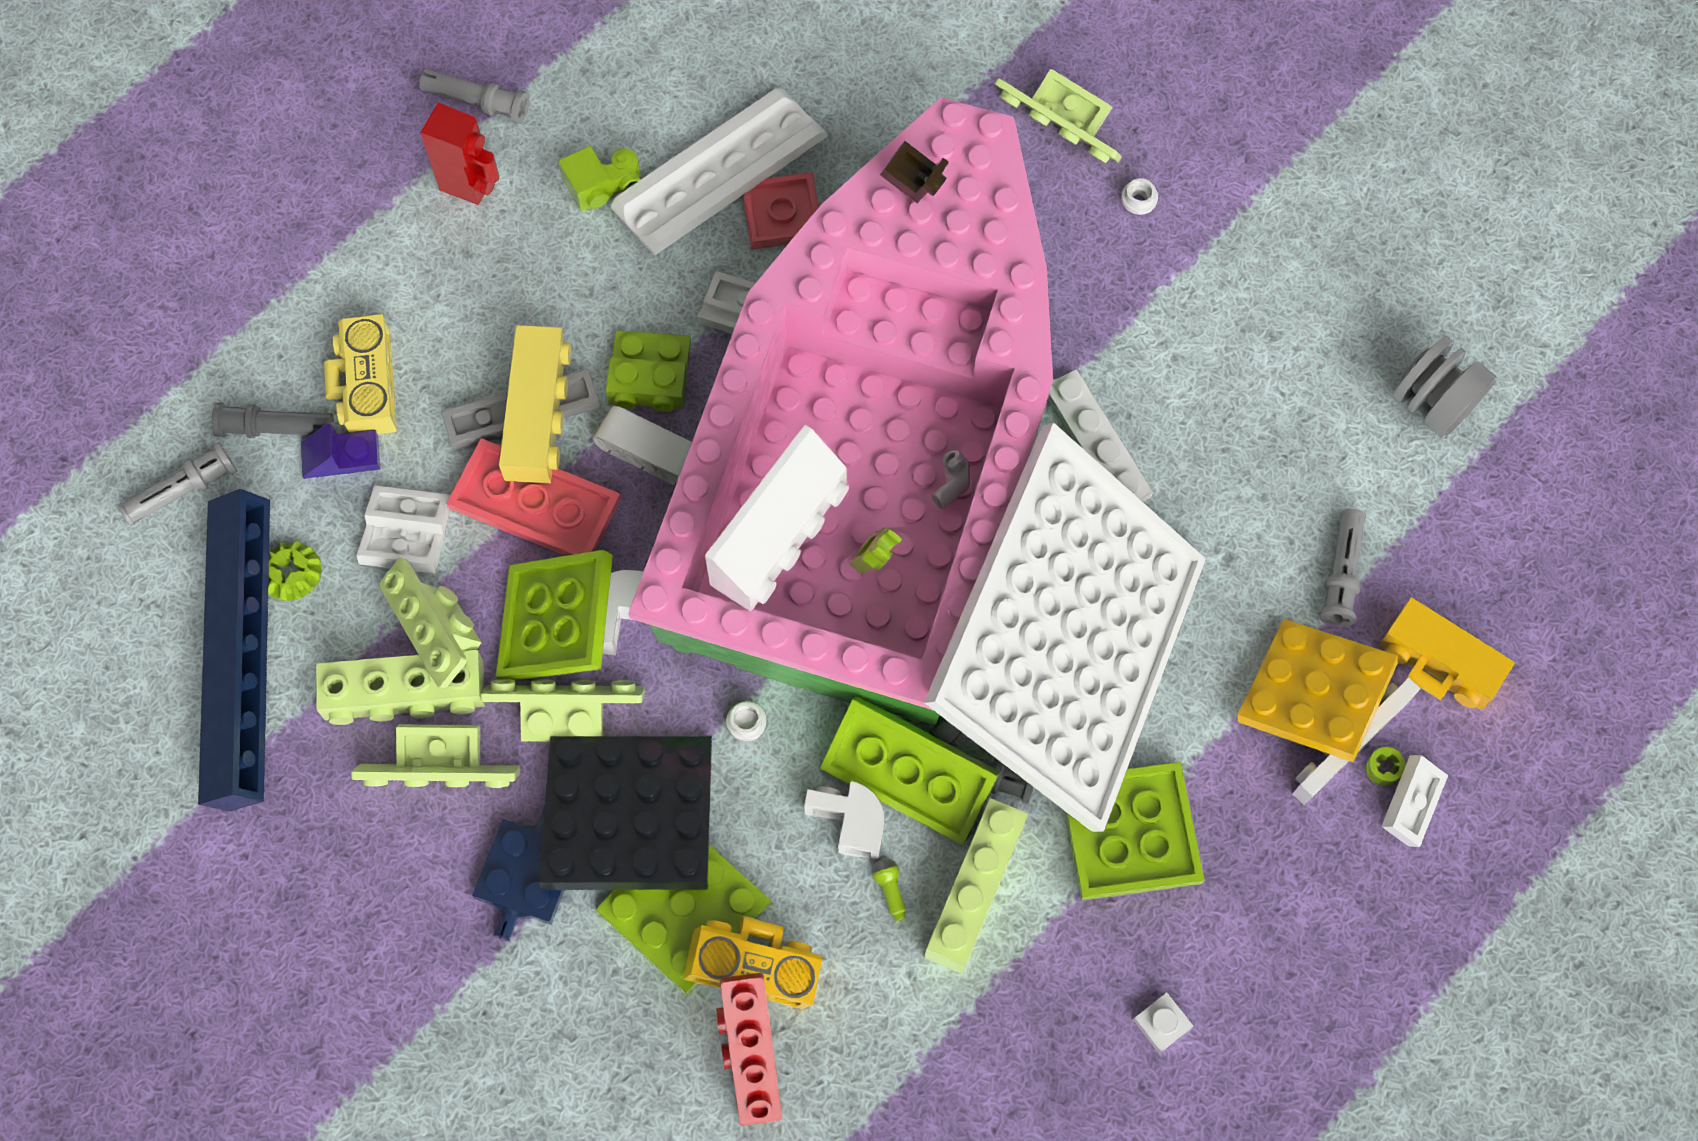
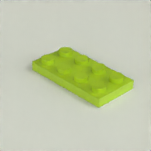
[820,696,1000,845]

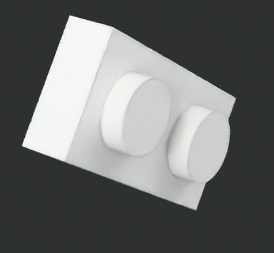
[1381,755,1448,847]

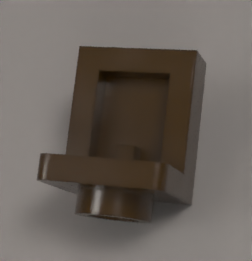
[880,141,949,203]

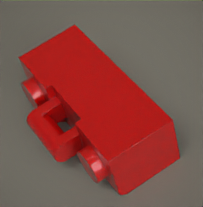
[420,102,500,205]

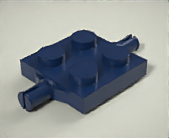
[472,805,565,942]

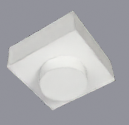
[1133,993,1194,1054]

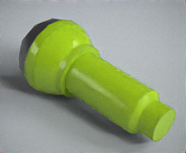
[872,859,907,922]

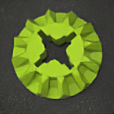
[268,540,322,601]

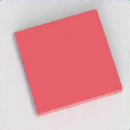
[743,172,819,250]

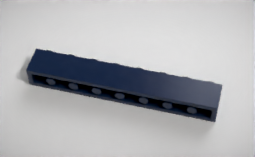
[198,489,270,811]

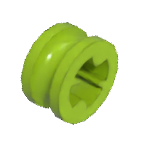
[1365,747,1406,786]

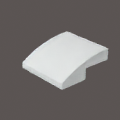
[357,485,450,574]

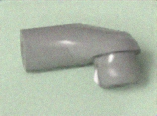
[931,450,970,510]

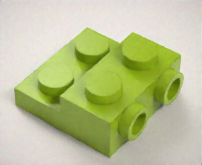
[606,330,691,412]

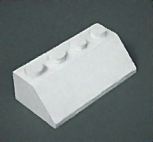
[705,425,849,612]

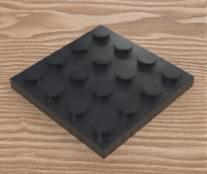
[539,736,712,890]

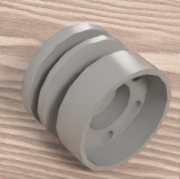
[1393,336,1498,439]

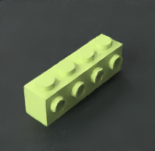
[316,650,485,725]

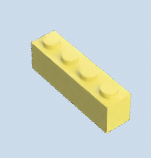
[499,325,572,483]

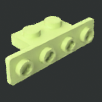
[995,69,1122,163]
[379,557,482,689]
[480,679,645,742]
[351,724,520,788]

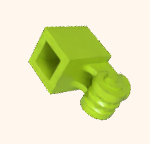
[558,145,641,212]

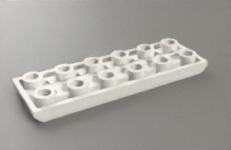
[611,88,828,256]

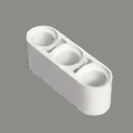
[592,406,692,485]

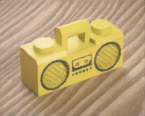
[324,314,397,434]

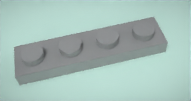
[441,369,600,451]

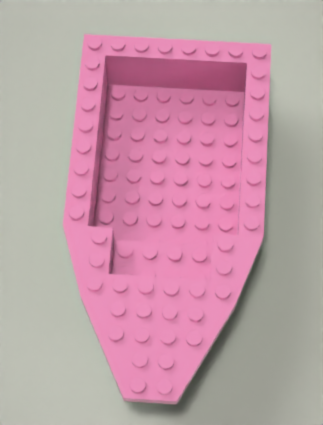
[628,97,1053,725]

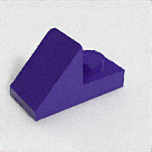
[301,423,380,479]

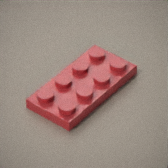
[446,438,621,556]

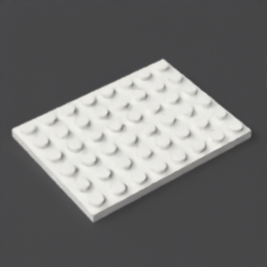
[924,423,1206,832]

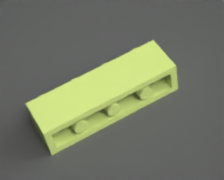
[924,798,1028,974]

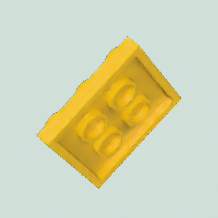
[1237,619,1398,762]

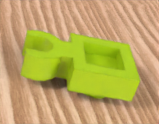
[849,527,902,574]

